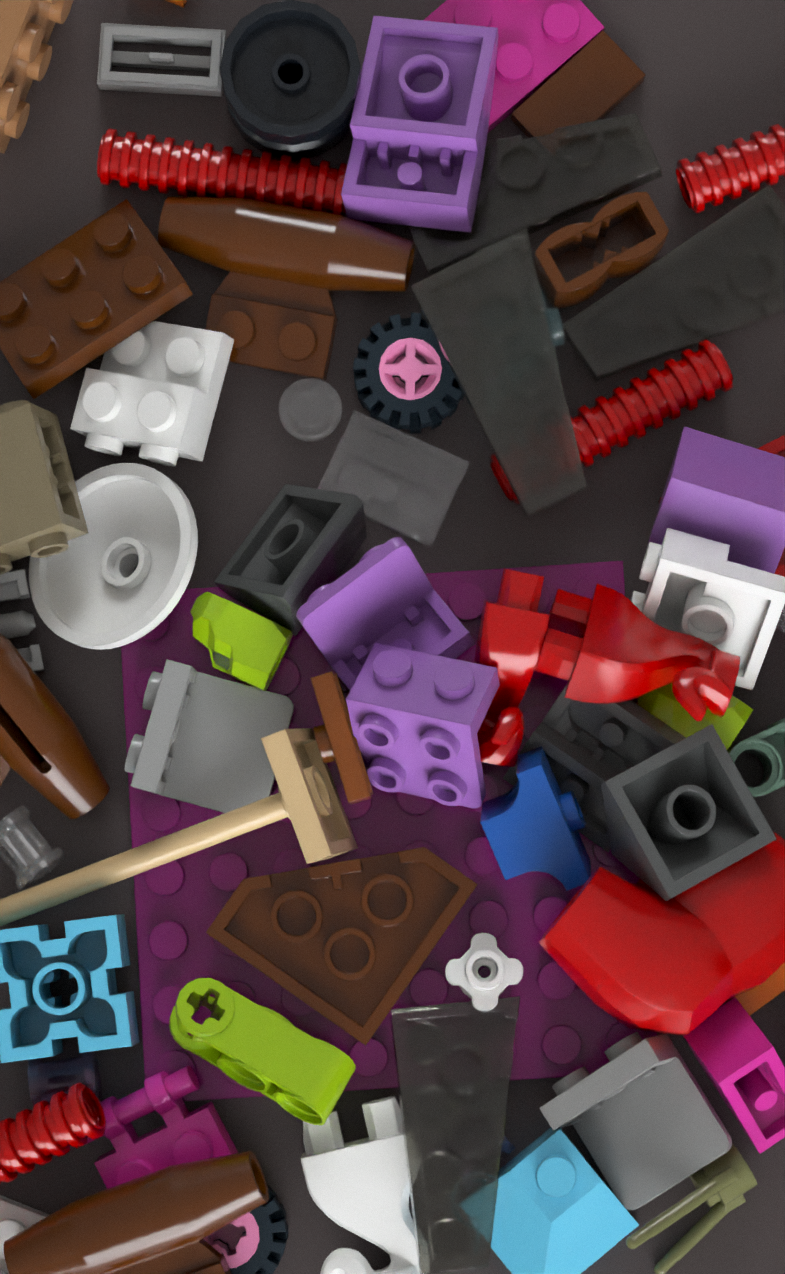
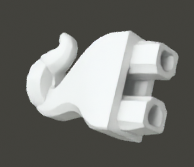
[300,1096,430,1274]

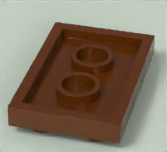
[0,199,193,399]

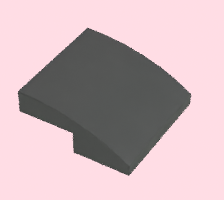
[503,685,686,852]

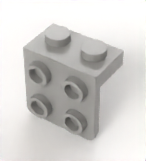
[124,659,294,813]
[540,1032,732,1210]

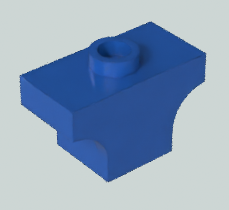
[480,746,591,891]

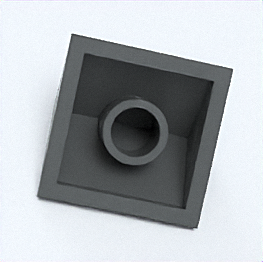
[214,484,367,636]
[601,724,777,901]

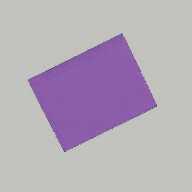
[646,426,785,574]

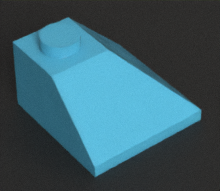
[457,1127,639,1274]

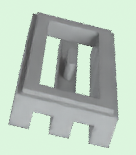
[97,23,227,97]

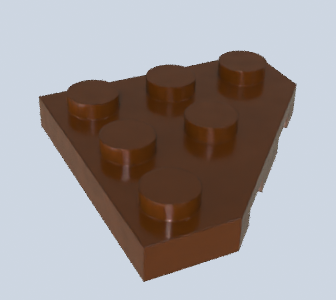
[206,847,478,1046]

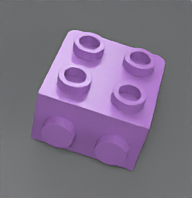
[296,537,476,691]
[346,643,500,808]

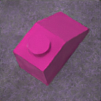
[683,997,785,1154]

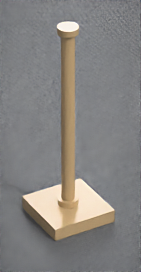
[0,728,358,927]

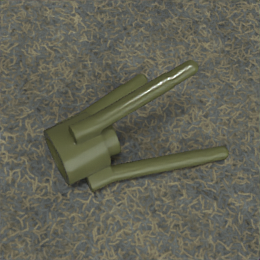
[626,1143,757,1274]

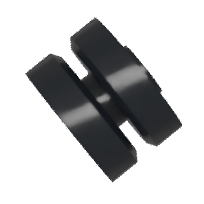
[220,0,361,160]

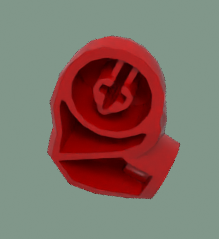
[538,831,785,1035]

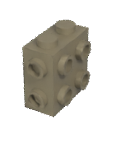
[0,400,88,575]

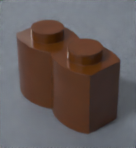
[532,192,669,308]

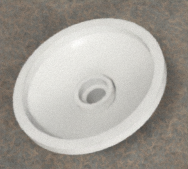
[29,463,198,650]

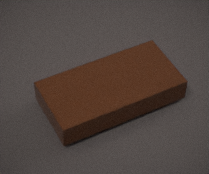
[511,31,646,164]

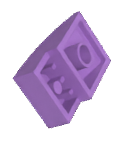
[341,16,499,233]

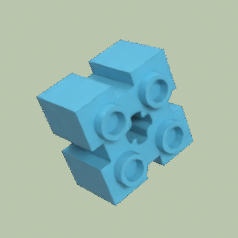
[0,914,140,1063]

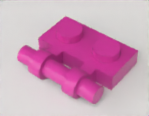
[85,1065,238,1189]

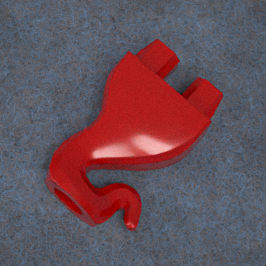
[474,568,550,767]
[534,584,740,721]

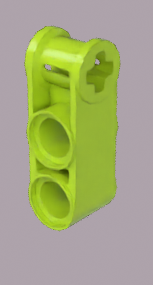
[169,978,356,1126]

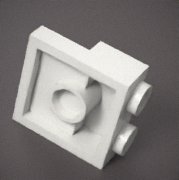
[70,321,234,467]
[630,528,785,690]

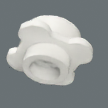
[445,933,523,1011]

